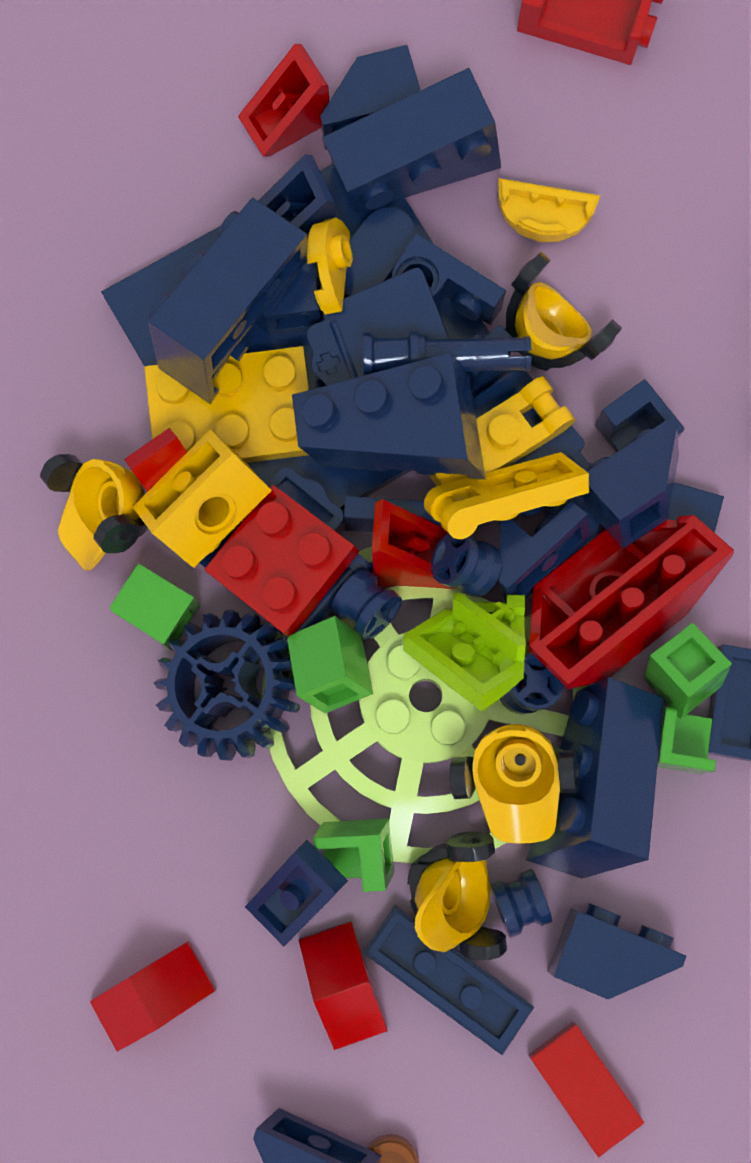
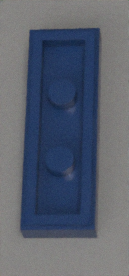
[363,905,534,1055]

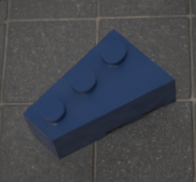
[322,68,502,213]
[148,197,307,404]
[292,352,486,480]
[526,677,664,879]

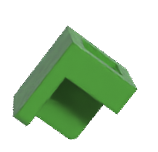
[110,563,201,651]
[287,616,373,714]
[644,622,732,719]
[657,707,716,774]
[313,818,394,892]

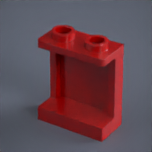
[517,0,663,65]

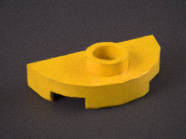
[497,178,601,242]
[307,217,353,315]

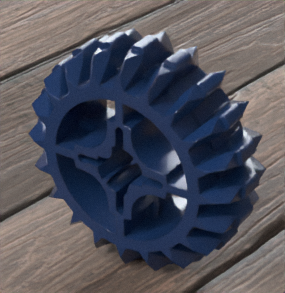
[154,610,300,761]

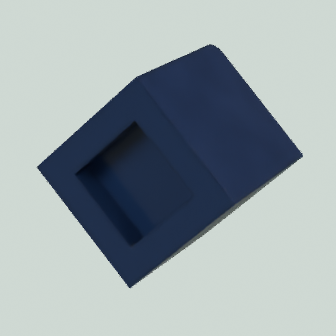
[595,379,685,452]

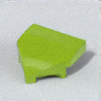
[403,593,526,712]

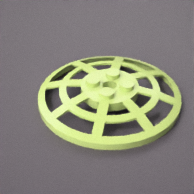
[262,547,587,863]

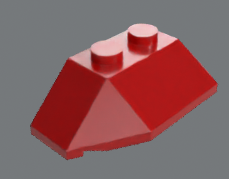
[529,515,734,689]

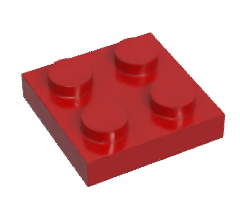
[204,484,360,637]

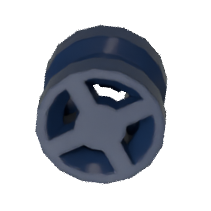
[431,533,502,597]
[331,569,402,640]
[499,654,564,715]
[489,869,553,938]

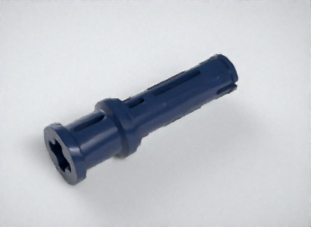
[363,331,532,375]

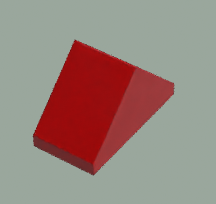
[238,44,330,157]
[372,499,457,589]
[298,921,388,1050]
[90,941,216,1052]

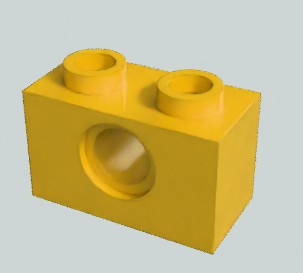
[133,429,272,568]

